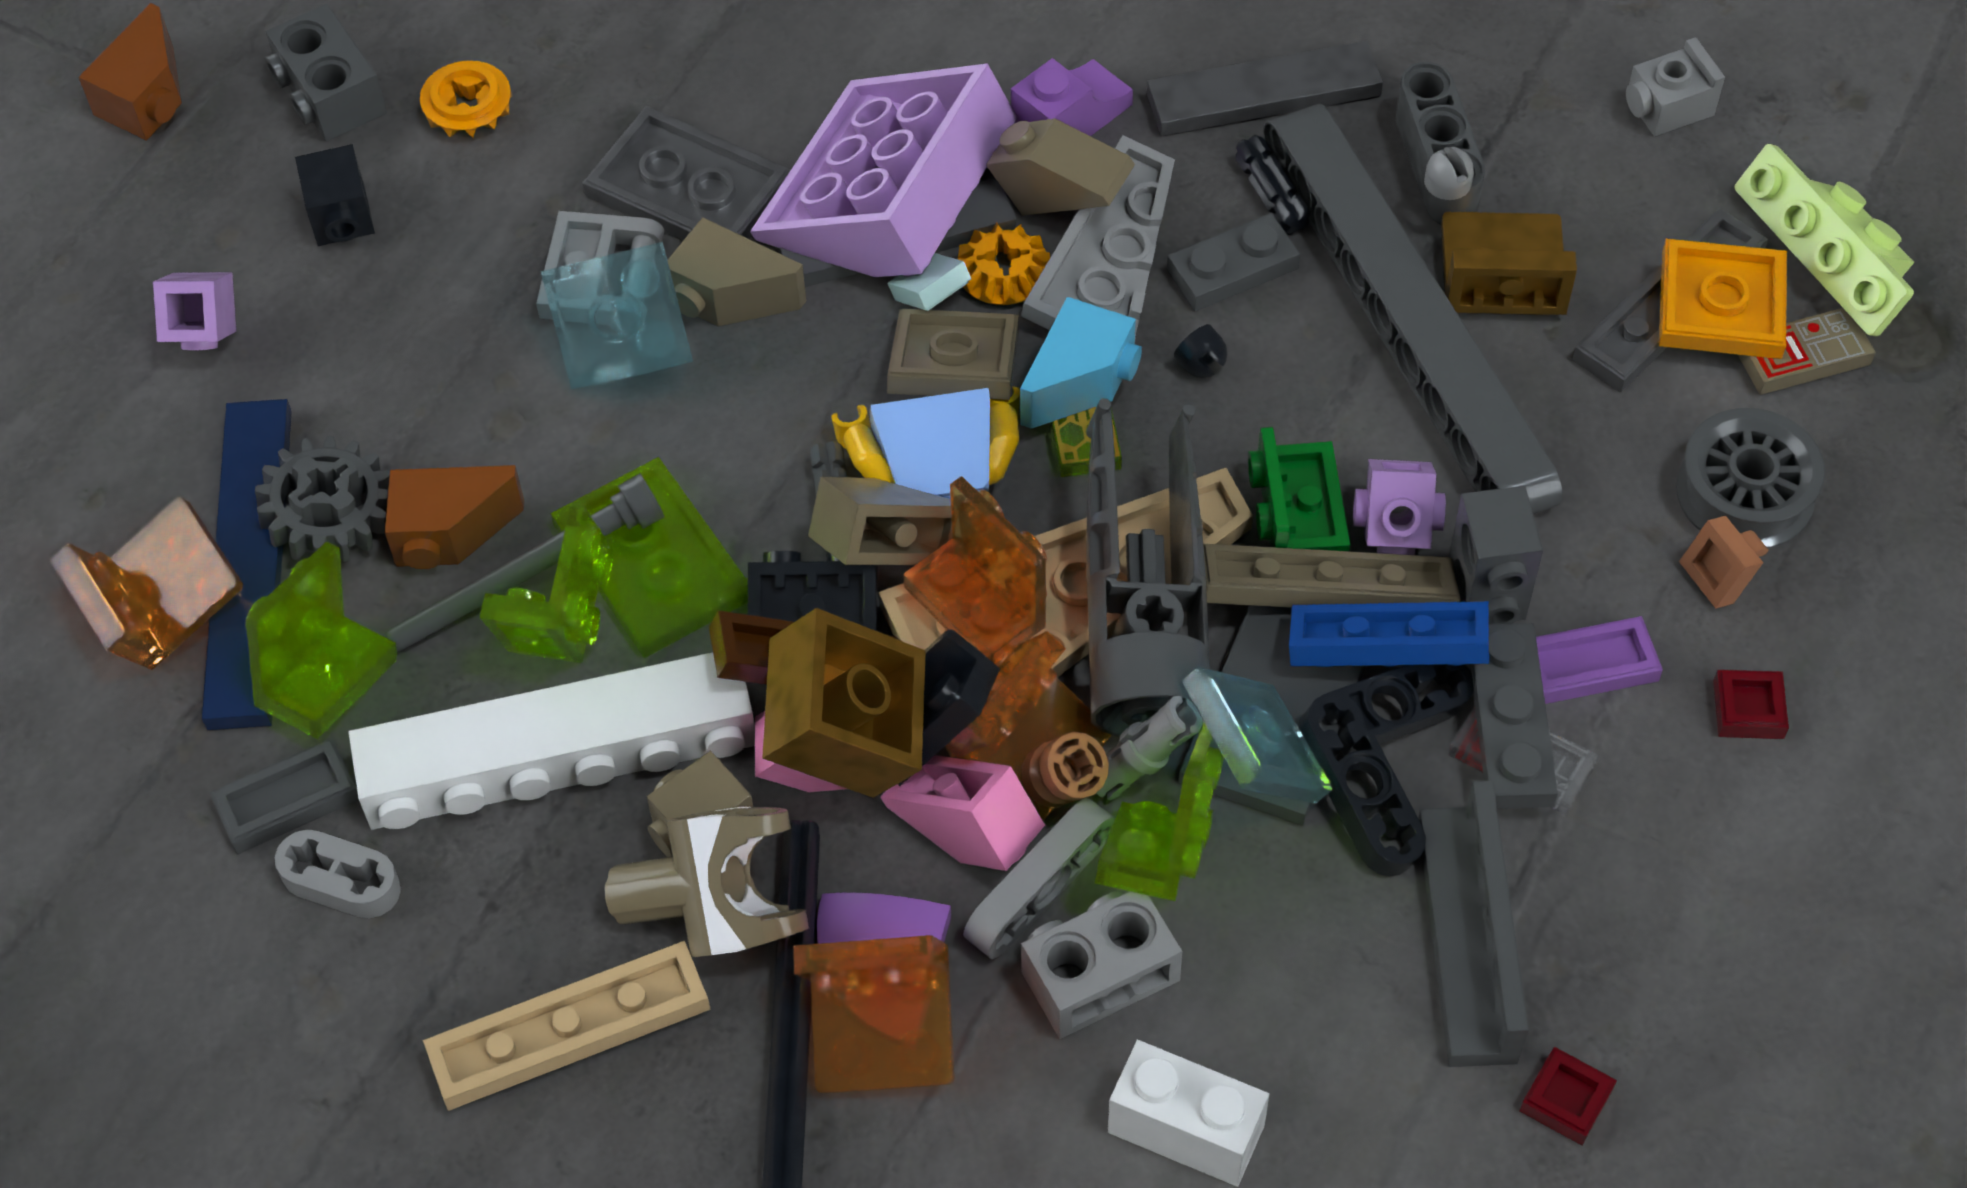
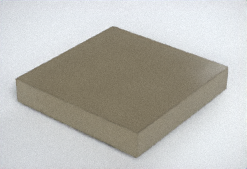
[887,309,1019,400]

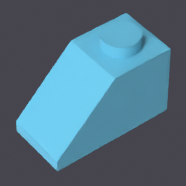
[1020,297,1142,428]

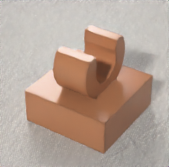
[1679,516,1769,609]

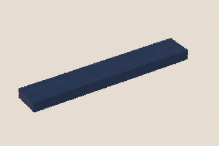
[202,399,292,730]

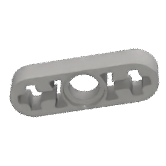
[963,798,1116,959]

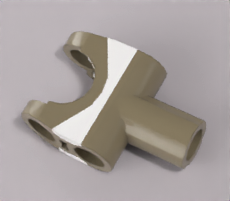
[605,807,809,957]

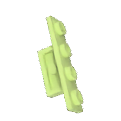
[1735,144,1914,336]

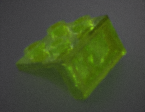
[480,504,614,663]
[246,542,397,739]
[1095,722,1225,901]

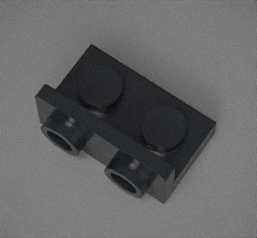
[748,551,878,631]
[898,629,1000,786]

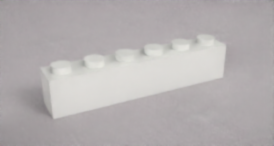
[348,652,755,830]

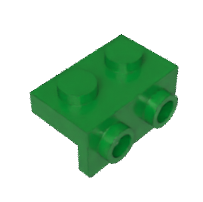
[1248,427,1350,552]

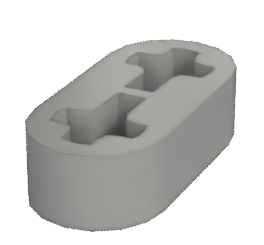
[274,830,401,919]

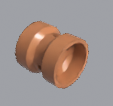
[1022,732,1109,808]

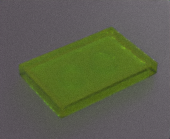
[550,457,748,658]

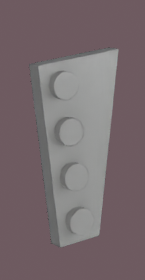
[1021,135,1175,339]

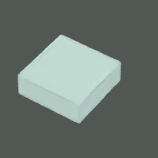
[887,253,972,311]

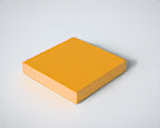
[1659,238,1787,359]

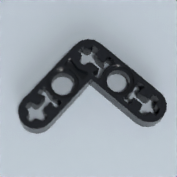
[1298,664,1474,877]

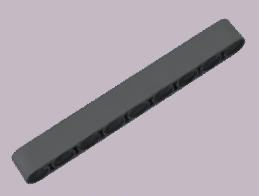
[1263,103,1563,514]

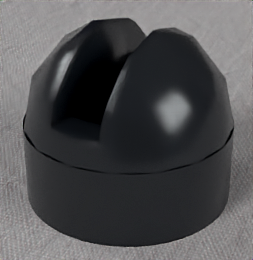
[1174,324,1227,378]

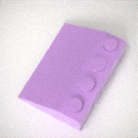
[750,64,1017,277]

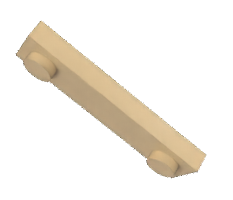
[423,941,711,1111]

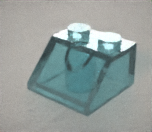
[540,242,693,389]

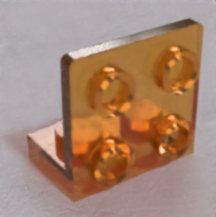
[903,476,1047,664]
[50,497,243,670]
[945,631,1112,822]
[793,935,955,1094]

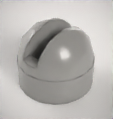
[1424,147,1474,200]

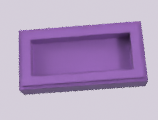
[1536,616,1663,704]

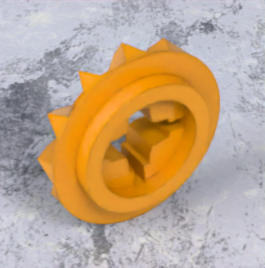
[420,60,512,138]
[957,222,1050,305]

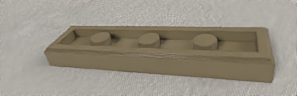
[1203,544,1461,607]

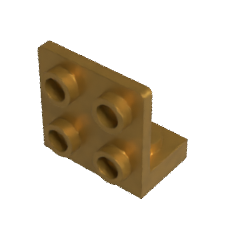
[1441,212,1577,315]

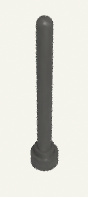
[384,473,665,652]

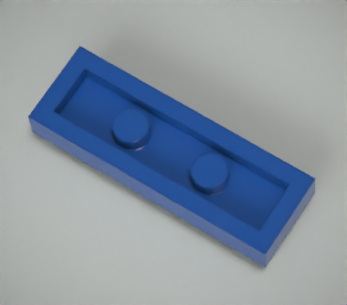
[1289,601,1489,667]

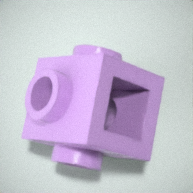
[1353,459,1446,555]

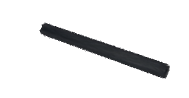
[762,820,820,1188]

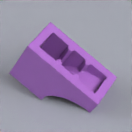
[1011,58,1133,136]

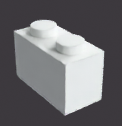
[1108,1039,1270,1187]

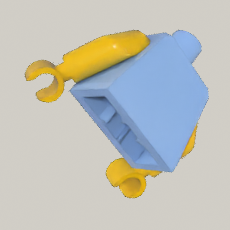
[831,386,1020,538]

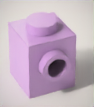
[153,272,236,350]

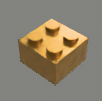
[762,608,926,798]

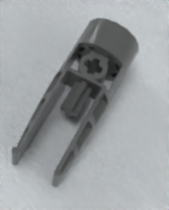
[1086,398,1212,737]

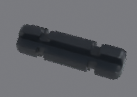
[1235,135,1310,235]

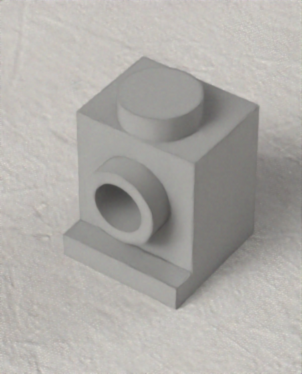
[1626,37,1725,137]

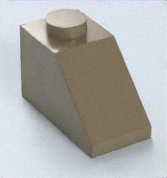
[986,118,1135,216]
[663,217,807,326]
[808,477,966,565]

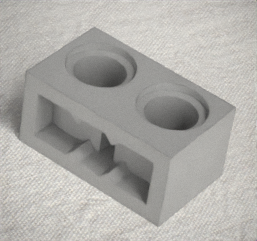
[1021,886,1183,1039]

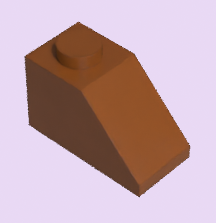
[78,3,182,141]
[385,465,524,569]

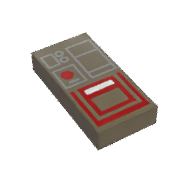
[1738,308,1876,395]

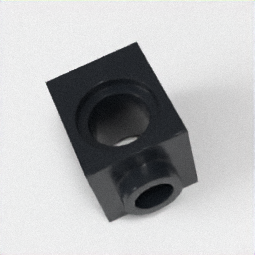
[295,144,375,246]

